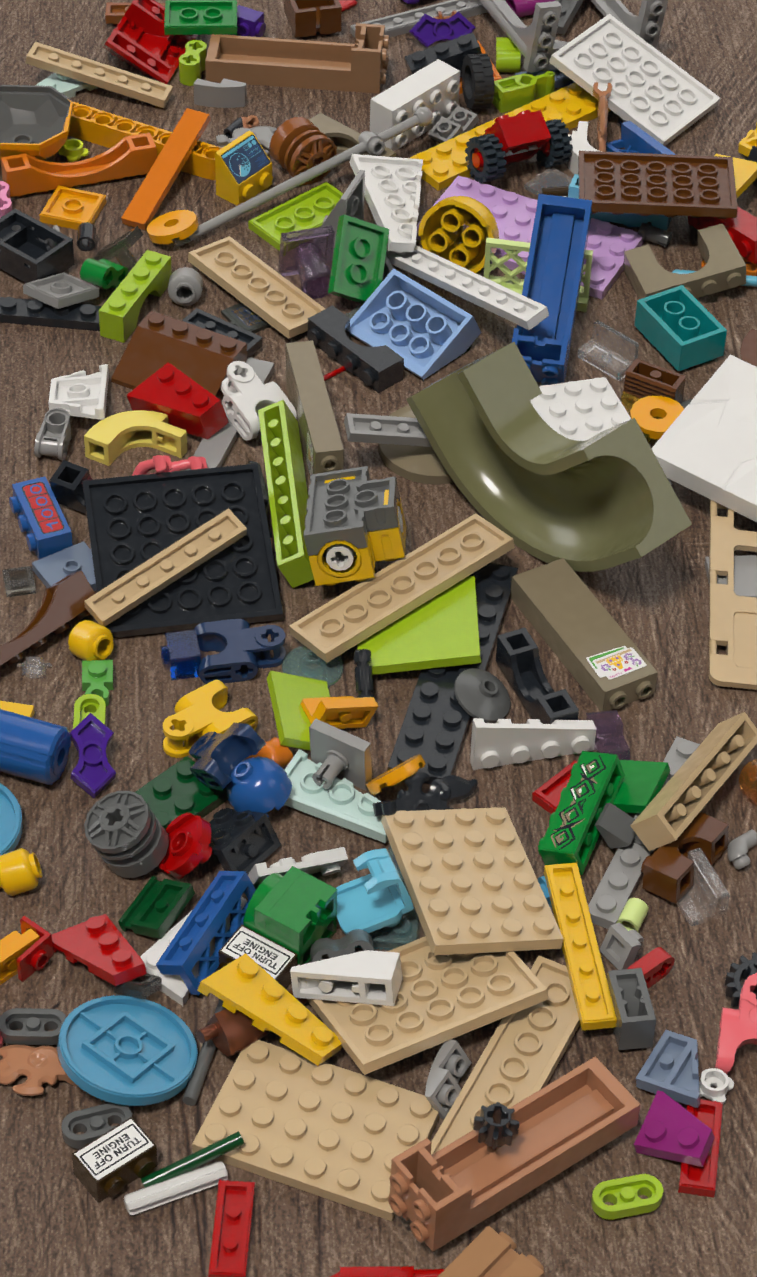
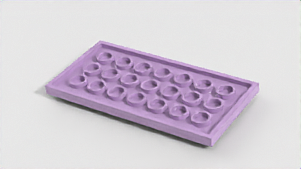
[416,175,644,300]

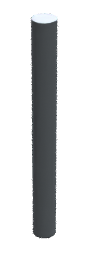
[182,999,226,1106]

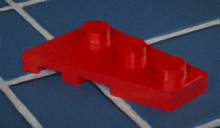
[52,914,147,986]

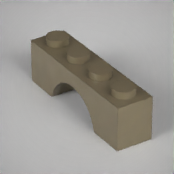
[309,112,396,157]

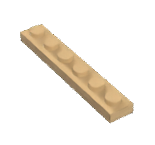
[26,42,173,108]
[84,508,247,626]

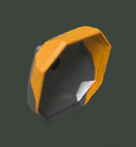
[0,85,73,161]

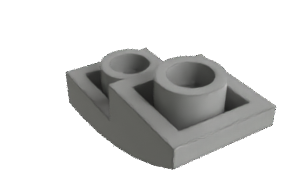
[194,78,247,108]
[428,105,479,143]
[425,1039,471,1119]

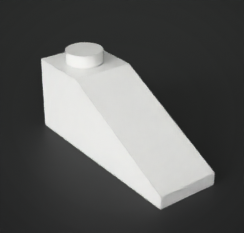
[290,950,402,1006]

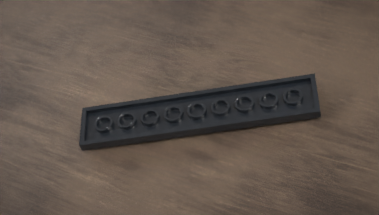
[387,563,518,784]

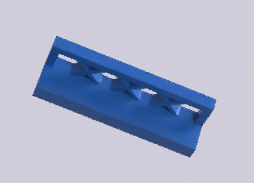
[606,121,676,155]
[156,871,256,995]

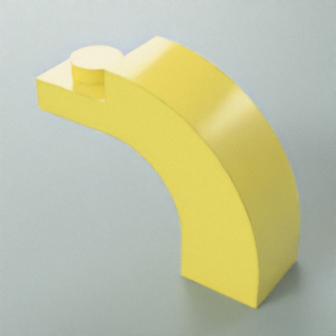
[84,410,187,466]

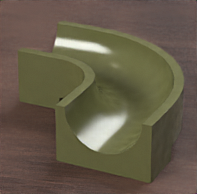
[406,342,692,572]

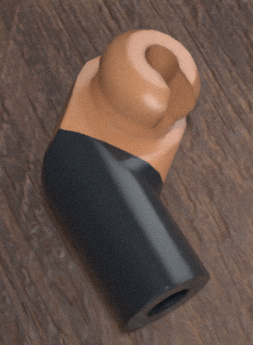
[223,115,259,138]

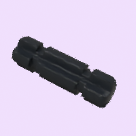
[354,649,374,698]

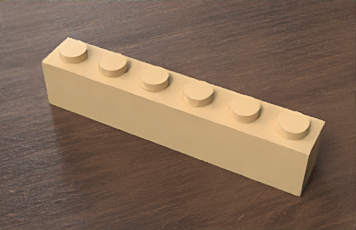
[630,712,757,851]

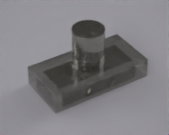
[92,226,144,270]

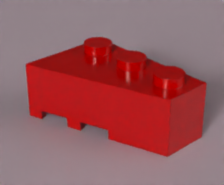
[126,362,229,439]

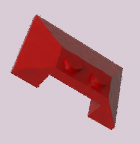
[103,0,197,84]

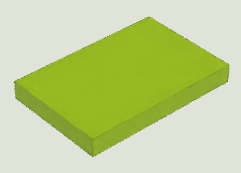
[267,671,330,751]

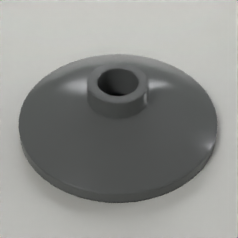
[454,668,511,722]

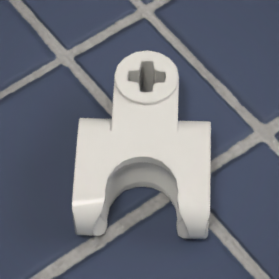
[221,361,297,440]

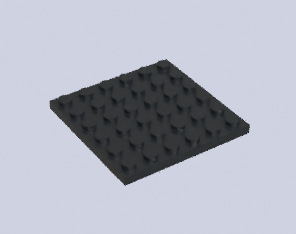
[82,463,283,638]

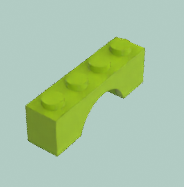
[99,250,172,343]

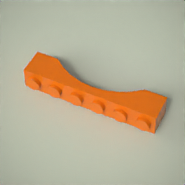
[1,133,157,197]

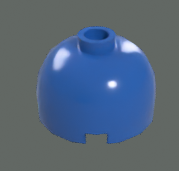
[226,756,292,817]

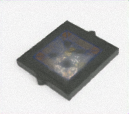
[221,302,271,334]

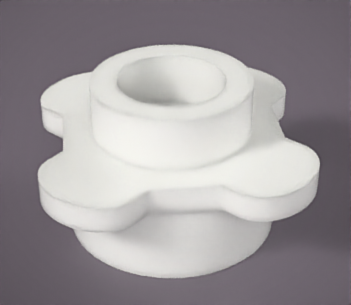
[699,1068,734,1104]

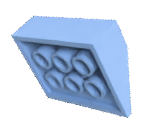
[350,268,481,380]

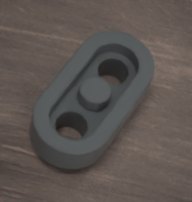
[0,1008,66,1045]
[61,1103,132,1149]

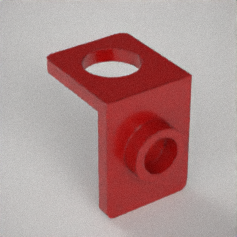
[16,916,54,982]

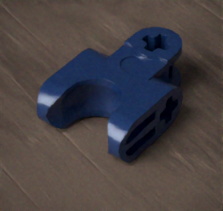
[192,619,286,684]
[189,723,266,790]

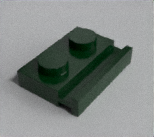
[118,876,195,939]

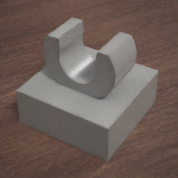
[599,923,644,970]

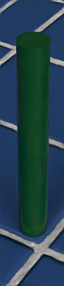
[141,1131,245,1188]

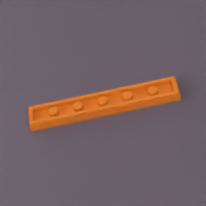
[121,108,211,230]

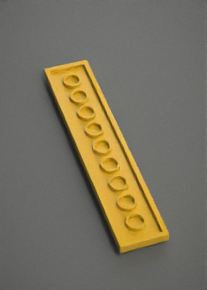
[410,82,612,191]

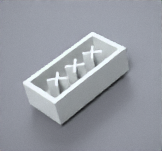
[370,59,460,151]

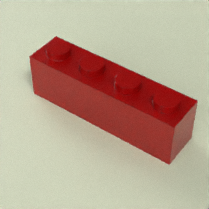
[688,207,757,264]

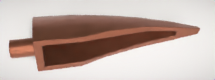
[196,990,308,1057]

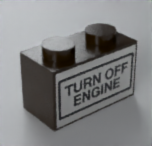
[219,925,298,989]
[72,1117,157,1203]

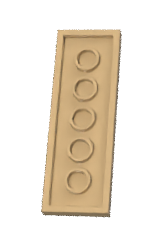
[188,236,325,339]

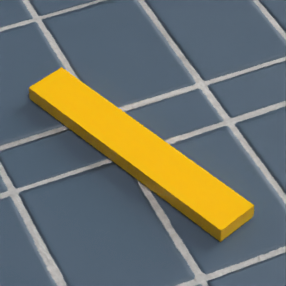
[544,862,617,1031]

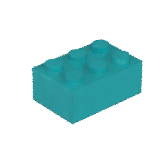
[634,285,727,371]

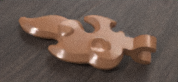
[593,82,612,152]
[0,1044,77,1096]

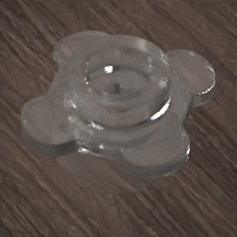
[17,657,52,679]

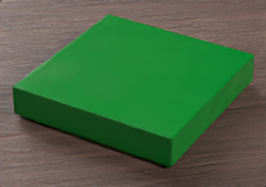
[613,760,671,814]

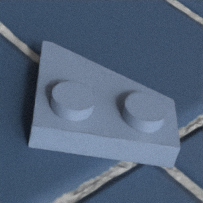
[636,1030,700,1108]

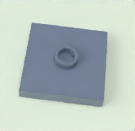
[32,541,96,591]

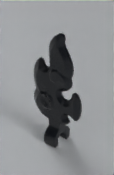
[373,772,478,816]

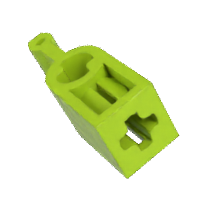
[492,71,555,114]

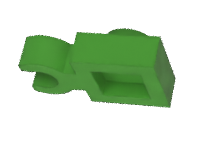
[82,660,114,706]

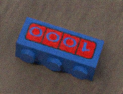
[9,476,73,560]

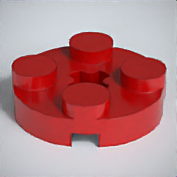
[158,813,212,879]

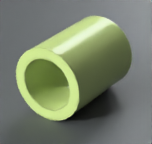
[616,898,649,932]

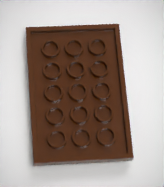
[578,151,738,219]

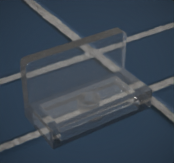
[577,320,639,381]
[676,848,730,926]

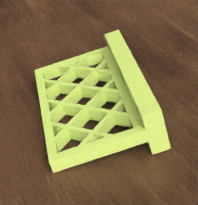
[484,238,593,312]

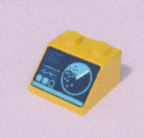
[215,130,273,206]

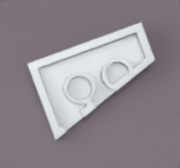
[248,847,348,889]

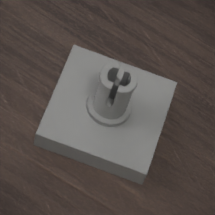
[309,719,372,791]

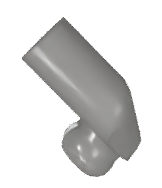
[728,829,757,870]

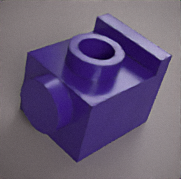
[228,5,266,37]

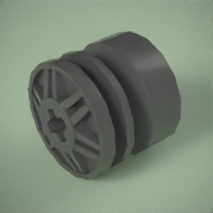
[84,791,169,878]

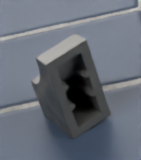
[607,968,656,1050]

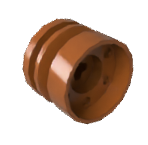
[269,117,337,185]

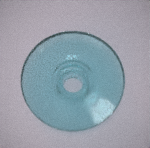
[282,645,343,688]

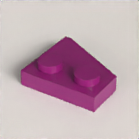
[634,1090,714,1167]

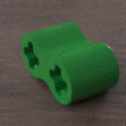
[80,258,129,289]

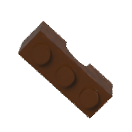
[641,812,729,904]

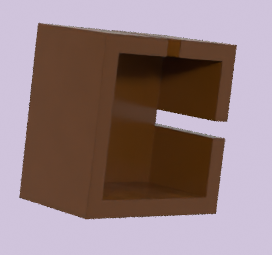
[284,0,342,38]

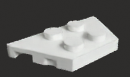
[48,364,109,420]

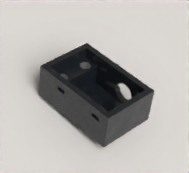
[0,209,75,283]

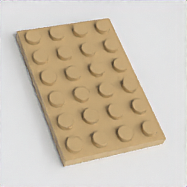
[381,807,564,955]
[307,936,548,1075]
[192,1040,443,1221]

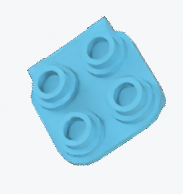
[336,848,414,934]

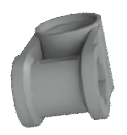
[34,408,72,461]

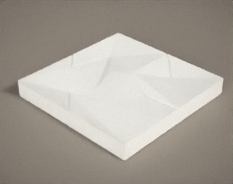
[651,355,757,522]

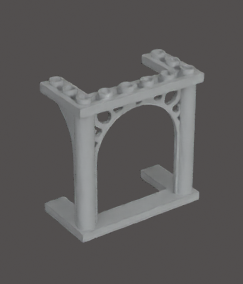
[469,0,668,72]

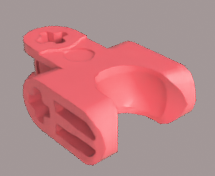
[715,973,757,1074]

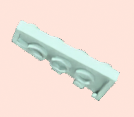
[284,749,388,843]

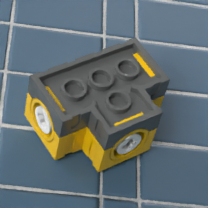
[303,466,407,586]

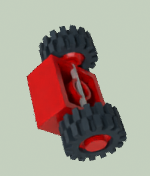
[465,110,573,183]

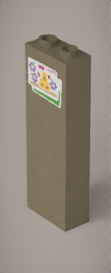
[286,340,344,476]
[511,558,658,714]

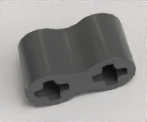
[310,929,375,962]

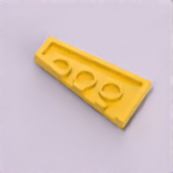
[197,953,342,1066]

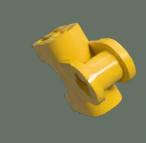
[163,680,258,758]

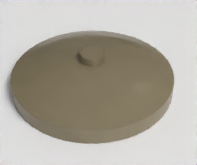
[378,405,454,485]

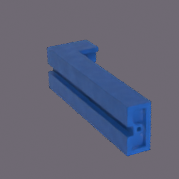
[512,194,592,386]

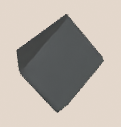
[595,803,636,849]

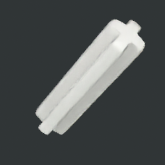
[124,1161,228,1215]

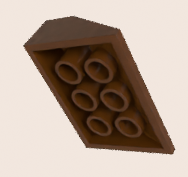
[111,311,247,400]

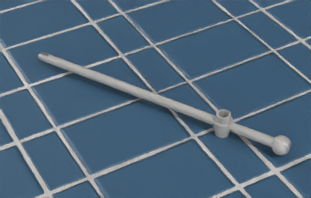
[174,106,433,246]

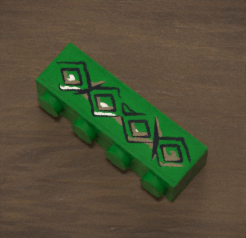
[538,751,625,875]

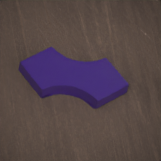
[408,12,476,48]
[70,713,116,798]

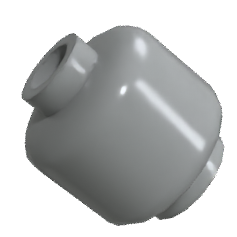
[168,267,203,306]

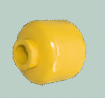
[68,620,114,661]
[0,848,43,896]

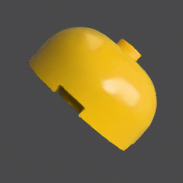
[418,196,499,273]

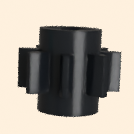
[473,1102,520,1149]

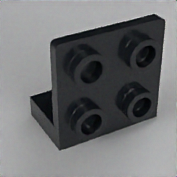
[209,808,281,874]

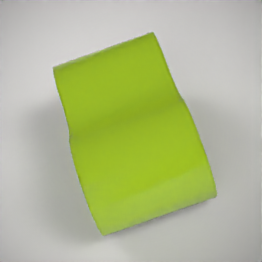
[496,37,521,73]
[179,40,207,86]

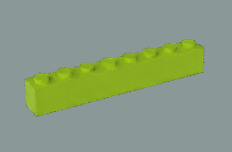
[258,400,314,588]

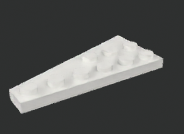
[349,154,423,253]

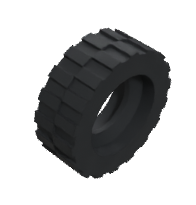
[462,53,494,110]

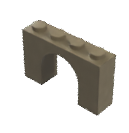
[624,223,746,299]

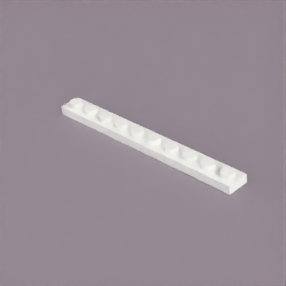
[386,245,549,330]

